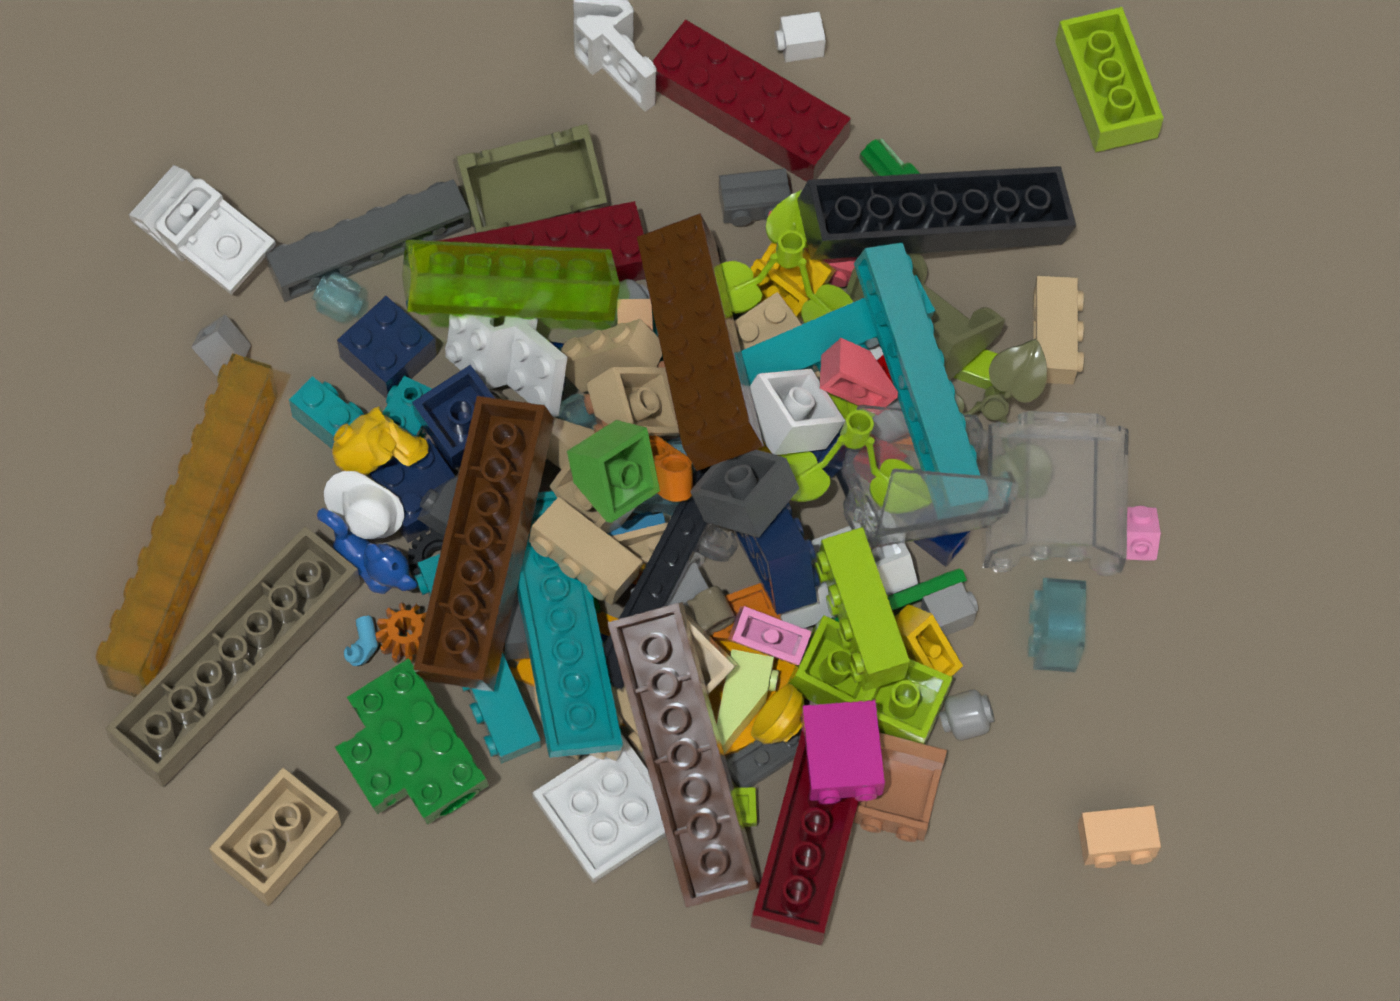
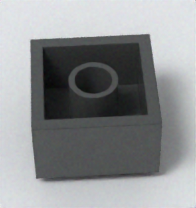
[690,450,799,538]

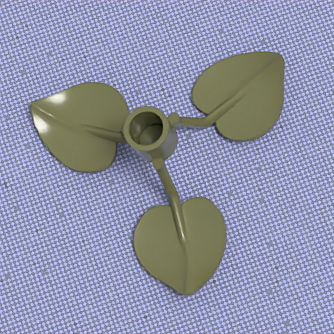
[955,339,1052,499]

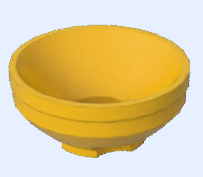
[751,684,804,744]

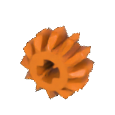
[375,602,427,663]

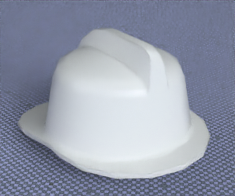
[324,471,404,539]

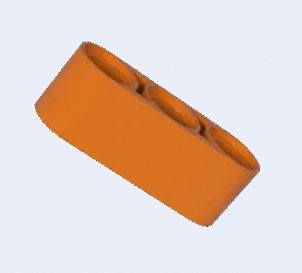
[649,436,693,502]

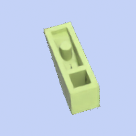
[717,649,779,754]

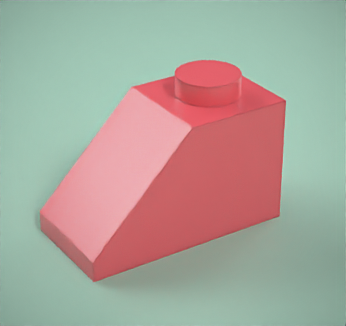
[820,338,898,414]

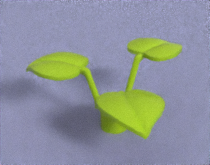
[720,190,853,323]
[779,392,931,513]

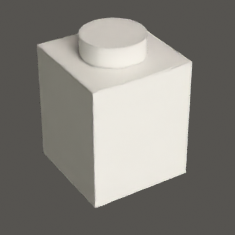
[775,12,826,62]

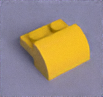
[751,242,836,322]

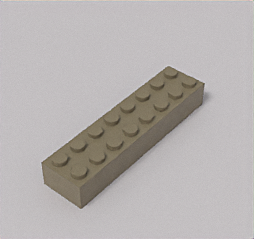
[105,526,360,787]

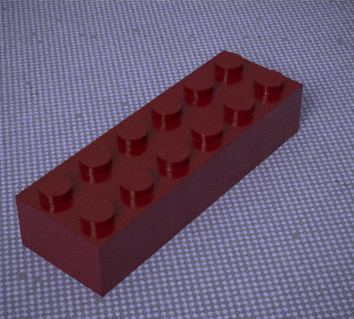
[652,19,851,182]
[436,201,646,313]
[750,731,859,946]

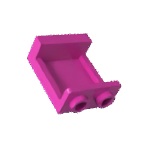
[801,700,885,804]

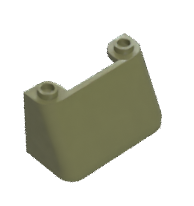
[453,124,607,233]
[846,253,1005,380]

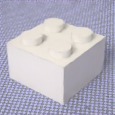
[750,369,845,455]

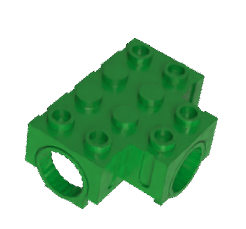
[335,658,489,825]

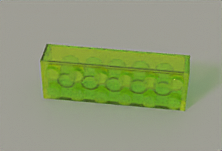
[402,240,620,322]

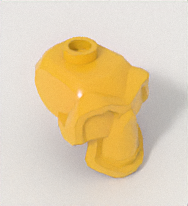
[332,406,429,475]

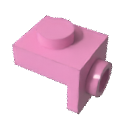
[1120,506,1161,560]

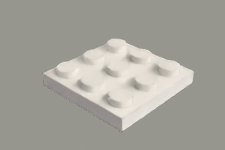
[532,735,666,883]

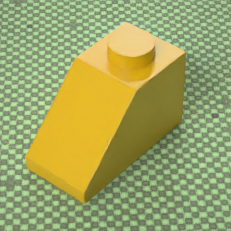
[894,604,963,677]

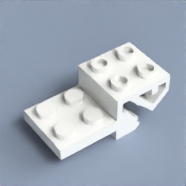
[574,0,656,112]
[129,165,276,295]
[445,294,567,417]

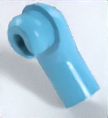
[344,616,378,666]

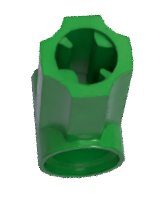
[859,138,920,176]

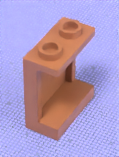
[854,733,947,842]

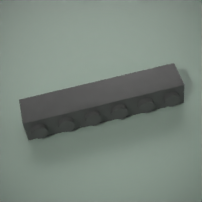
[266,179,471,302]

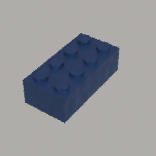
[733,502,820,615]

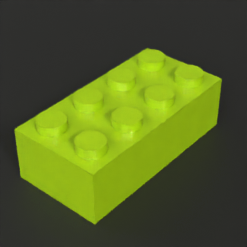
[1055,7,1164,152]
[814,527,910,692]

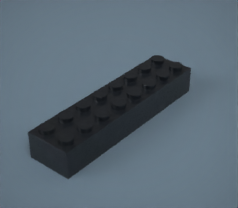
[797,166,1076,260]

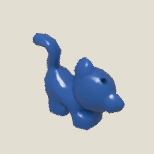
[317,508,418,594]

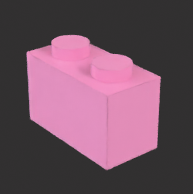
[728,606,812,665]

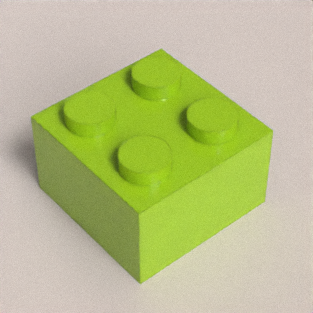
[787,615,868,705]
[863,659,953,744]

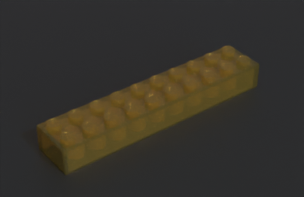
[95,353,278,697]

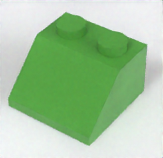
[567,420,660,523]

